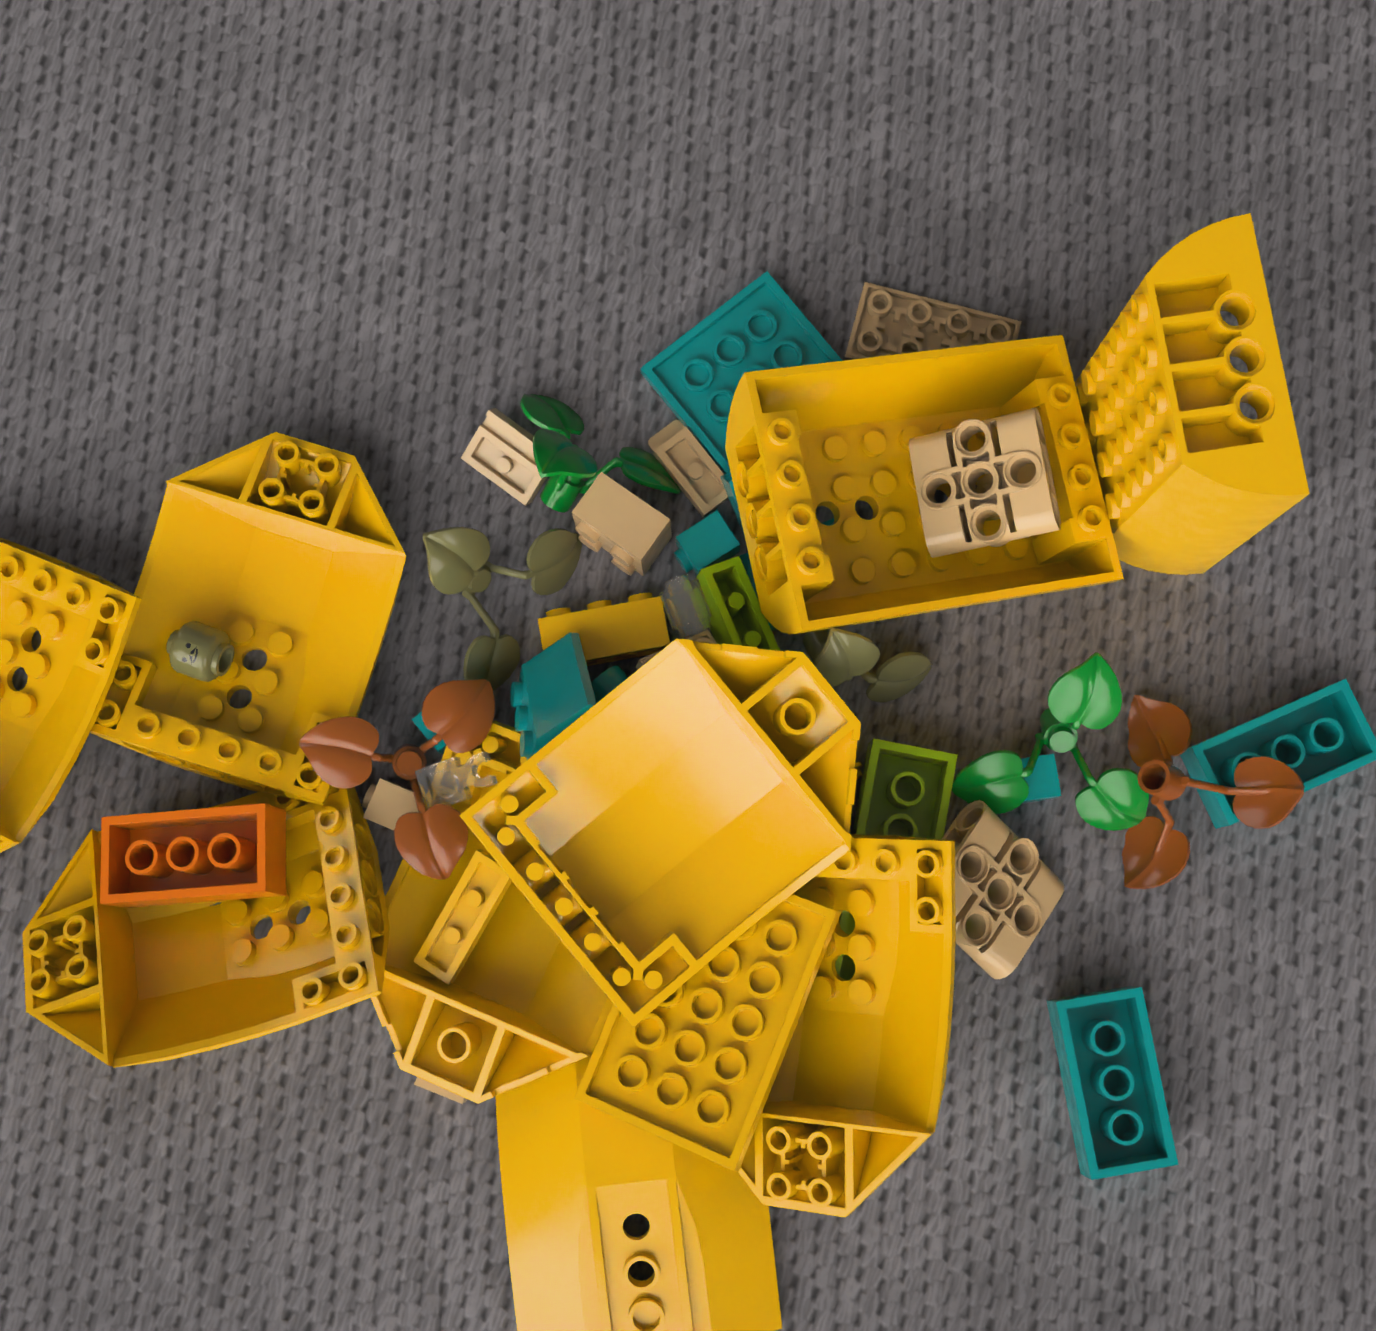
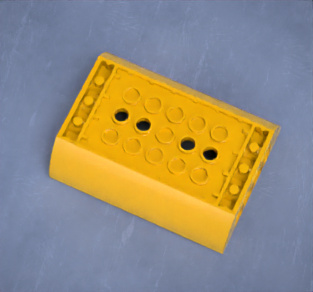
[725,335,1124,634]

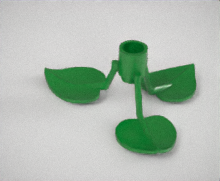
[520,394,681,513]
[952,652,1149,831]

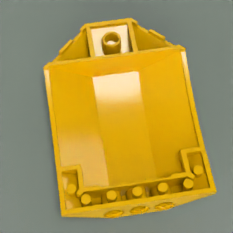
[459,638,861,1027]
[371,720,613,1104]

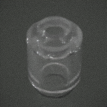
[659,574,712,639]

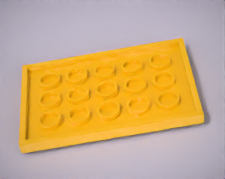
[574,894,840,1171]

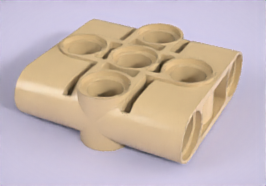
[909,408,1061,558]
[942,800,1064,979]

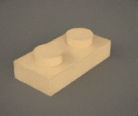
[653,426,729,518]

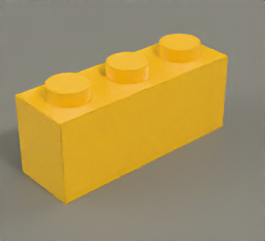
[538,593,670,666]

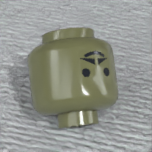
[166,621,234,682]

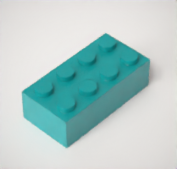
[1180,678,1376,829]
[1046,986,1179,1180]

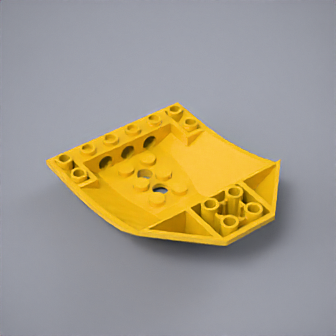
[90,432,406,805]
[0,537,142,853]
[22,786,390,1068]
[737,834,956,1217]
[495,1043,782,1331]

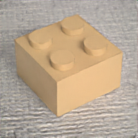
[571,472,672,576]

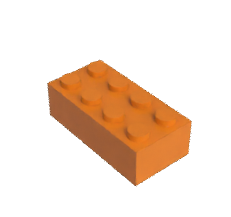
[100,803,286,908]

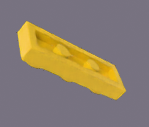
[413,849,512,985]

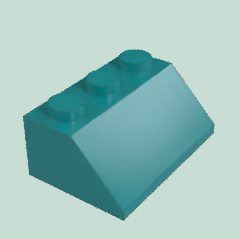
[510,632,596,760]

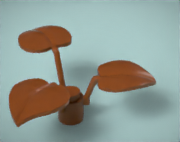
[299,679,495,880]
[1122,695,1305,889]

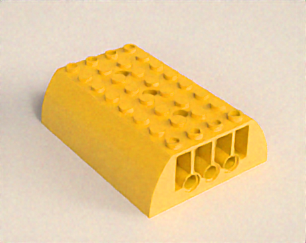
[1075,213,1310,575]

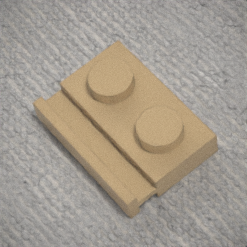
[461,408,547,506]

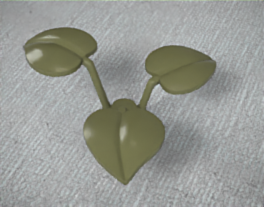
[423,527,582,691]
[803,627,933,703]

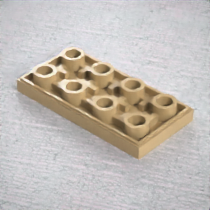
[844,282,1022,360]

